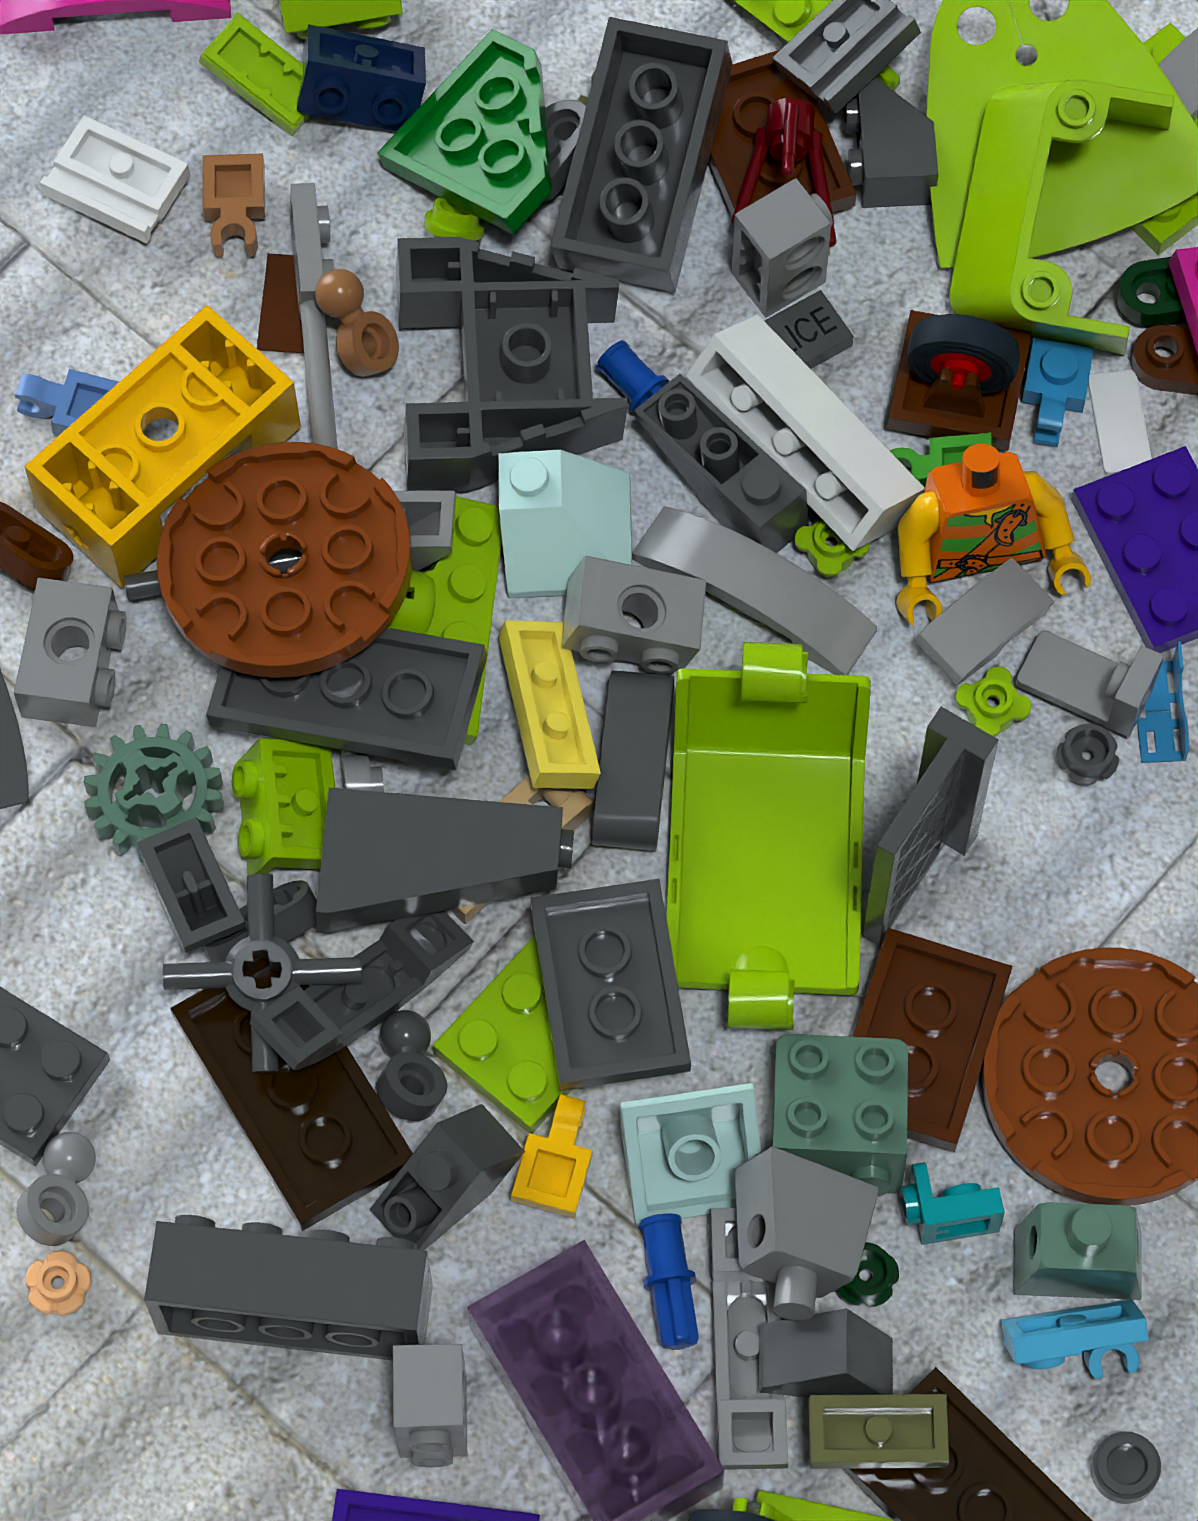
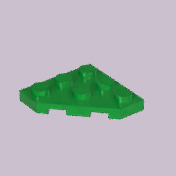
[377,29,552,234]

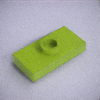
[199,12,310,137]

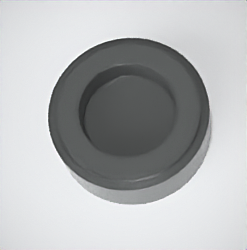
[1091,1432,1161,1504]

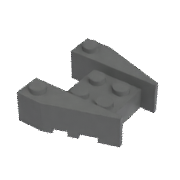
[396,237,628,491]

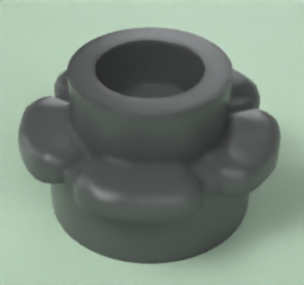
[1056,723,1119,785]

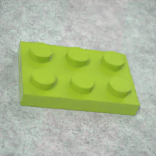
[432,935,573,1134]

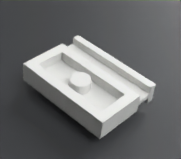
[40,115,190,244]

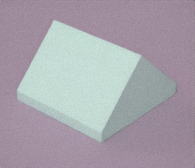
[620,1083,761,1225]

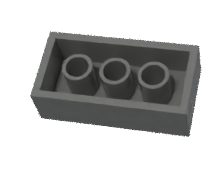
[550,17,733,292]
[144,1215,433,1361]

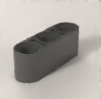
[592,670,675,851]

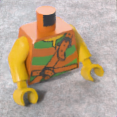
[896,443,1091,626]

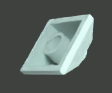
[498,450,633,598]

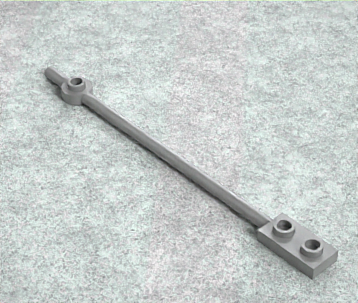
[289,183,384,792]

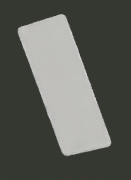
[1088,370,1152,473]

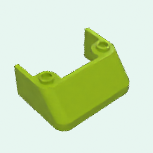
[950,79,1175,355]

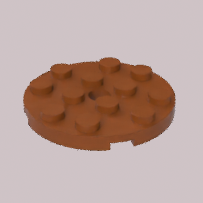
[157,442,413,678]
[982,948,1198,1206]

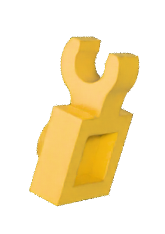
[511,1094,593,1218]

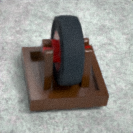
[887,310,1031,451]

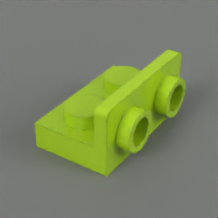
[232,738,335,875]

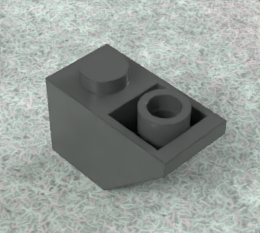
[844,77,938,208]
[370,1104,525,1250]

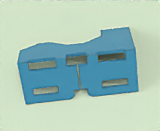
[1131,641,1189,763]

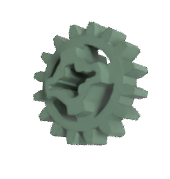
[83,723,224,863]

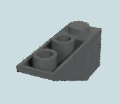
[634,374,809,553]

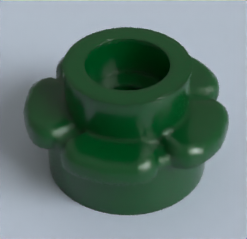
[837,1242,899,1307]

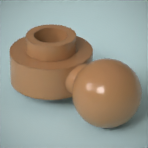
[315,269,399,377]

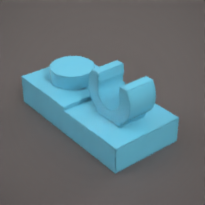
[1001,1299,1149,1379]

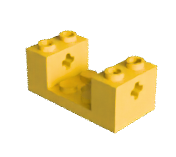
[24,305,301,588]

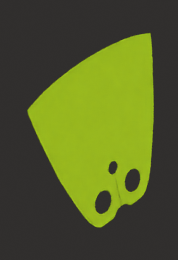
[927,0,1198,268]

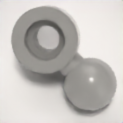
[16,1132,96,1246]

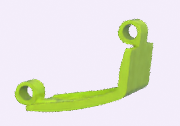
[666,642,871,1030]

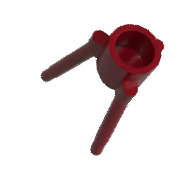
[731,98,837,247]

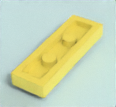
[498,620,601,789]

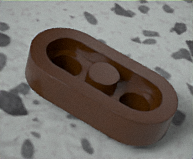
[1131,325,1198,396]
[0,502,74,591]

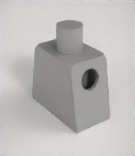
[735,1146,878,1321]

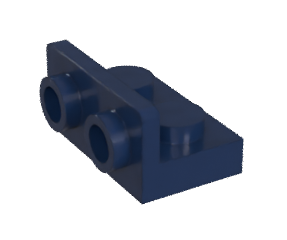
[297,24,426,131]

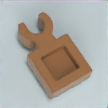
[203,153,265,257]

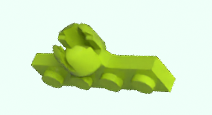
[387,496,502,745]

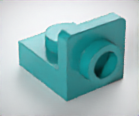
[900,1162,1005,1245]

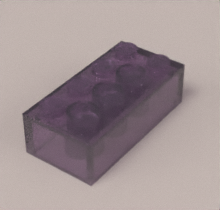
[467,1240,725,1521]

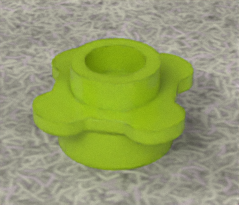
[795,519,870,577]
[955,666,1031,737]

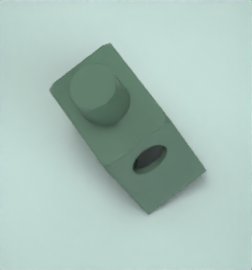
[1014,1202,1142,1300]

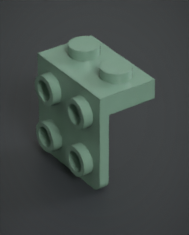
[772,1034,908,1197]

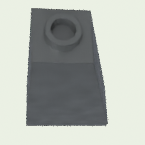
[316,788,574,932]

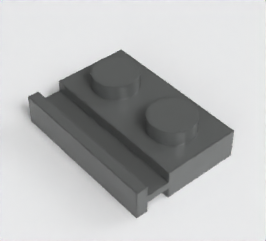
[772,0,921,115]

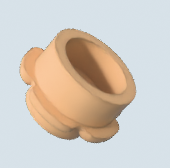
[25,1251,92,1315]

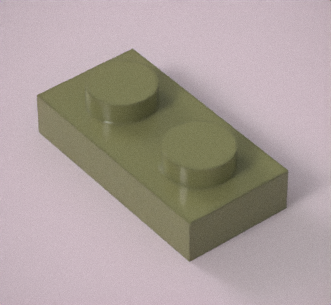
[808,1394,949,1469]

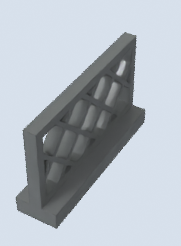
[862,706,999,946]

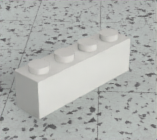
[686,314,925,551]

